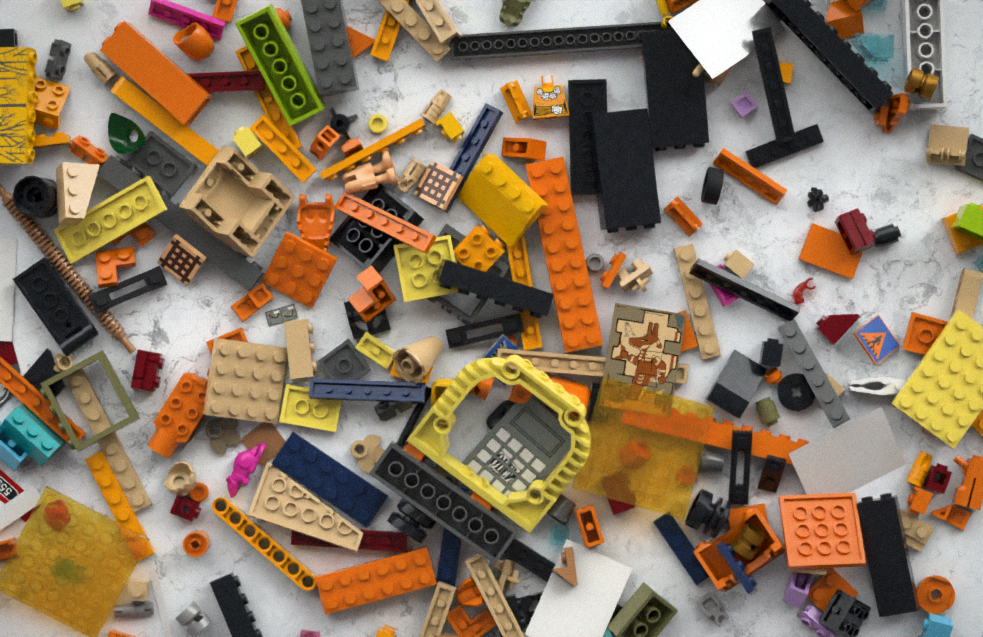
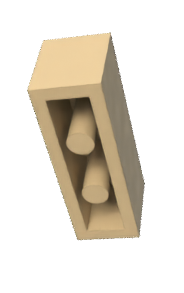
[284,319,318,379]

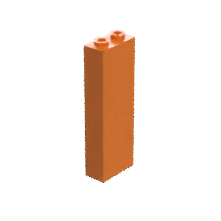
[100,21,213,126]

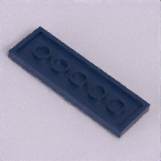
[271,432,388,528]

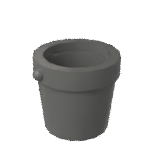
[696,448,724,473]
[547,494,576,526]

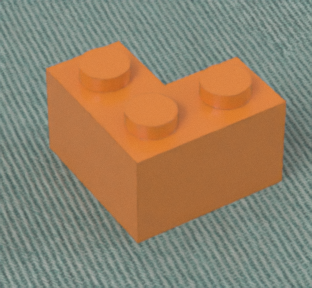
[348,265,396,323]

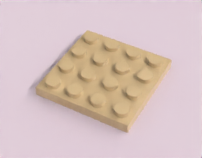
[203,338,288,424]

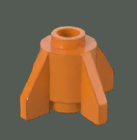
[455,575,485,607]

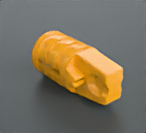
[906,451,932,488]

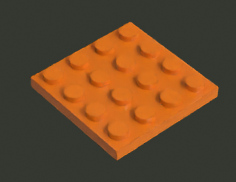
[778,493,866,569]

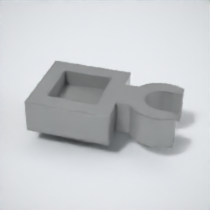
[696,591,729,626]

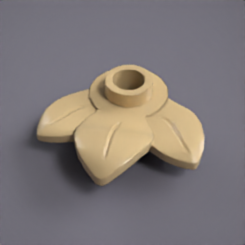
[350,435,385,473]

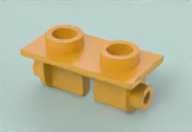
[500,80,532,123]

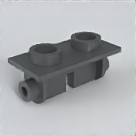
[44,39,71,81]
[374,402,415,421]

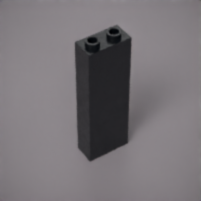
[857,493,920,617]

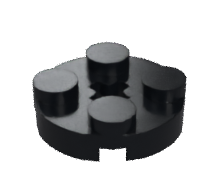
[777,373,815,411]

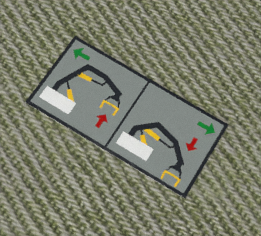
[265,304,298,326]

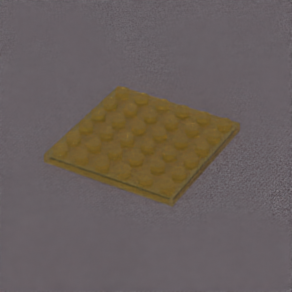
[572,376,715,519]
[0,486,150,637]

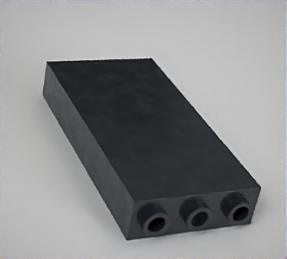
[641,29,709,151]
[587,108,661,233]

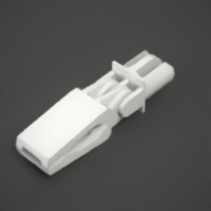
[847,376,909,395]

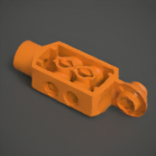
[147,368,210,459]

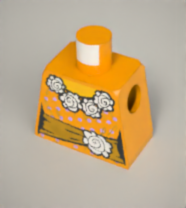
[532,75,569,120]

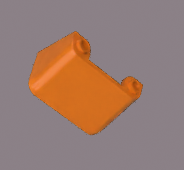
[509,372,591,419]
[693,508,785,592]

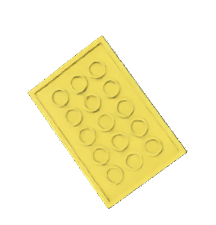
[891,310,983,449]

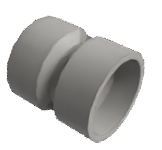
[175,602,212,637]

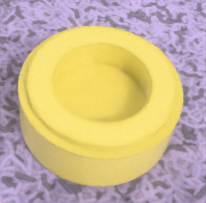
[368,114,388,134]

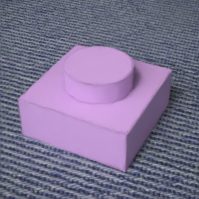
[730,91,757,118]

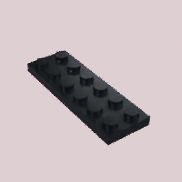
[568,79,607,195]

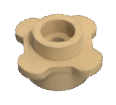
[53,353,74,372]

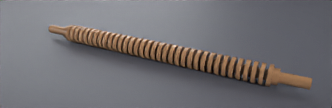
[0,184,136,354]

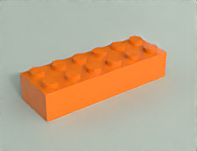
[315,545,437,615]

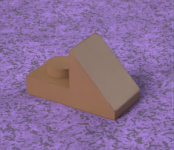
[551,547,578,586]

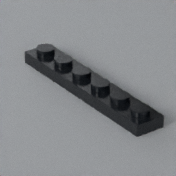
[751,27,796,144]
[689,258,800,321]

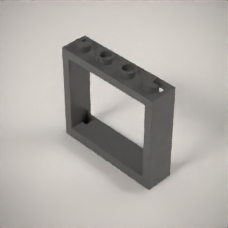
[427,223,510,325]

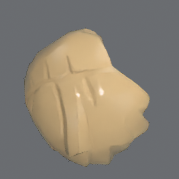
[164,461,197,496]

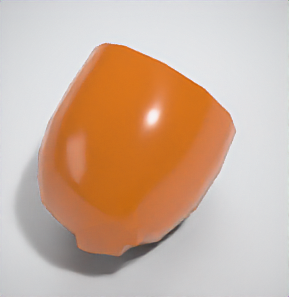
[173,22,215,61]

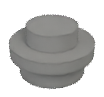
[586,253,604,273]

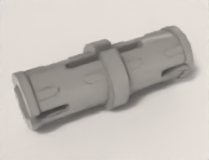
[114,602,154,618]

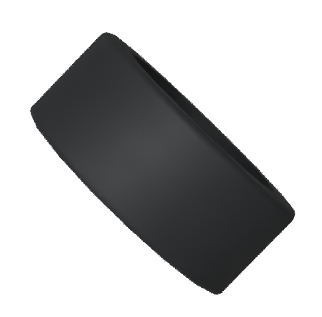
[701,167,724,205]

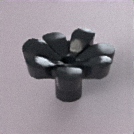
[807,187,829,212]

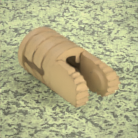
[83,52,117,85]

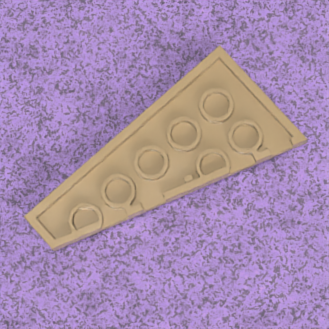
[248,461,364,552]

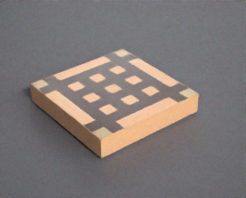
[413,160,463,211]
[157,234,207,286]

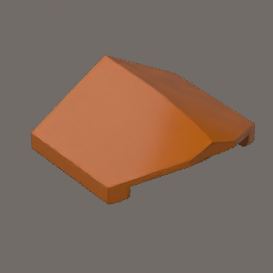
[826,0,864,39]

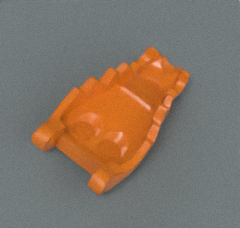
[297,194,335,253]

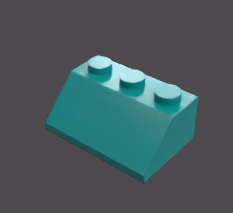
[0,404,67,467]

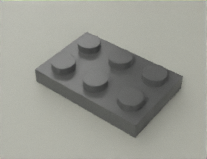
[127,130,196,196]

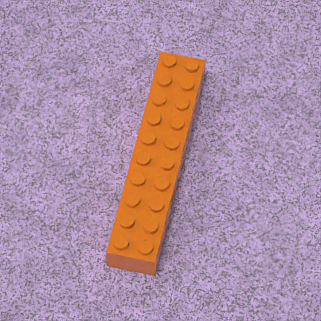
[525,157,603,353]

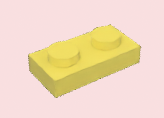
[355,331,396,369]

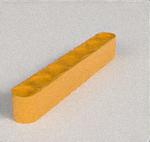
[110,75,219,166]
[212,496,317,591]

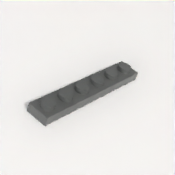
[778,319,850,429]

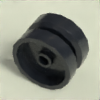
[387,498,436,544]

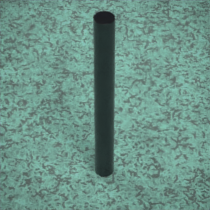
[397,386,432,448]

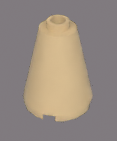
[392,336,443,383]

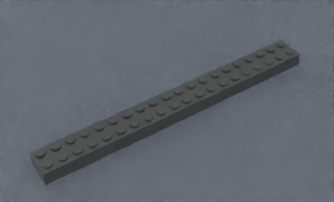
[450,21,673,61]

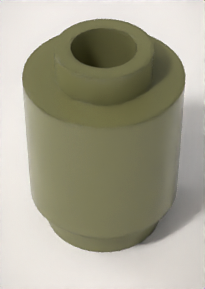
[755,397,780,426]

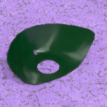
[108,113,146,154]

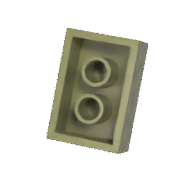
[607,582,678,637]

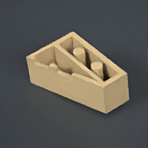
[56,162,100,226]

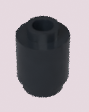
[874,223,901,247]

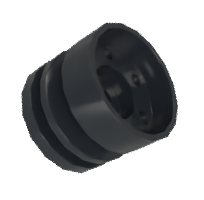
[12,176,58,218]
[685,488,732,539]

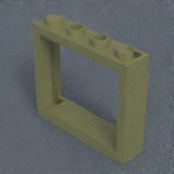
[40,350,141,452]

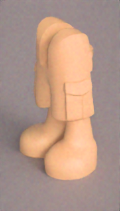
[341,151,399,193]

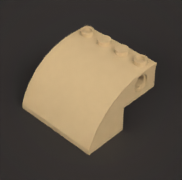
[179,146,296,258]

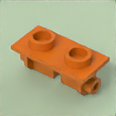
[69,135,109,170]
[664,196,703,237]

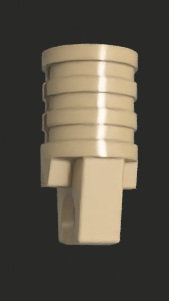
[420,89,451,125]
[396,158,427,193]

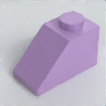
[782,572,813,608]

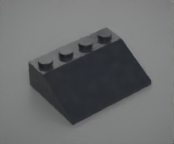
[330,184,424,274]

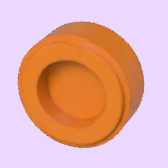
[189,482,209,502]

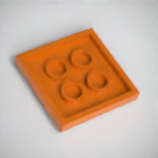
[261,231,338,309]

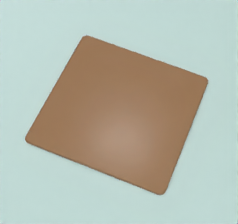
[241,422,286,466]

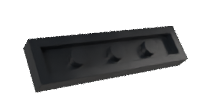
[745,124,824,168]

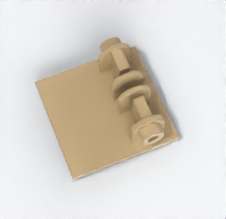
[926,124,969,166]

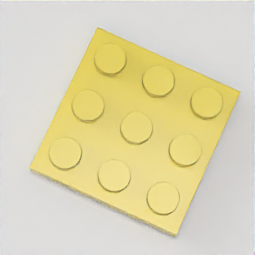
[393,235,458,302]

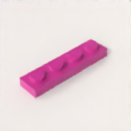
[148,0,226,40]

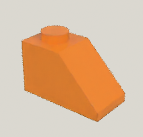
[501,137,547,161]

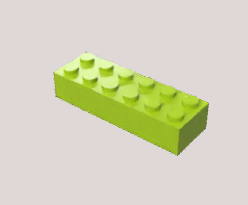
[235,3,326,126]

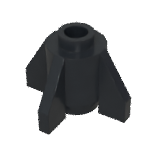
[330,108,358,140]

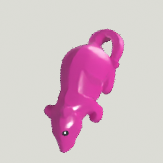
[226,442,267,498]

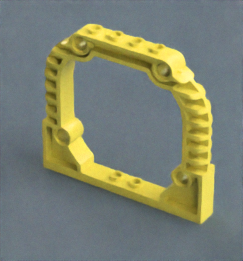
[406,355,591,533]

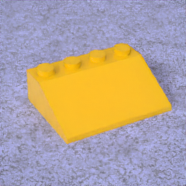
[457,153,548,248]

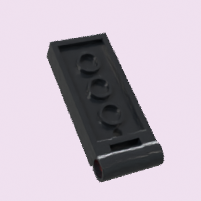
[13,257,99,356]

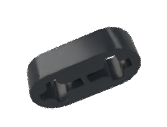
[486,400,515,430]

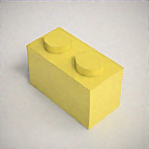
[232,126,265,160]

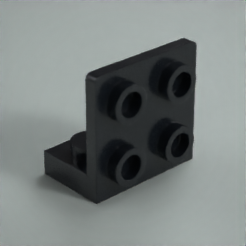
[818,588,871,637]

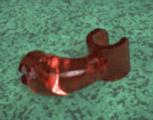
[792,278,816,304]

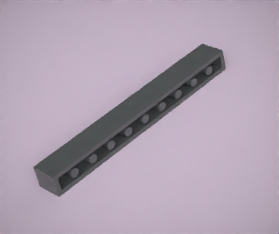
[97,155,264,291]

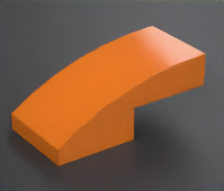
[231,283,274,322]

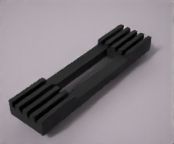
[88,266,167,314]
[445,313,524,349]
[728,430,752,505]

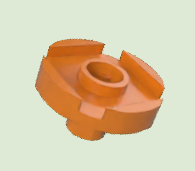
[916,575,955,614]

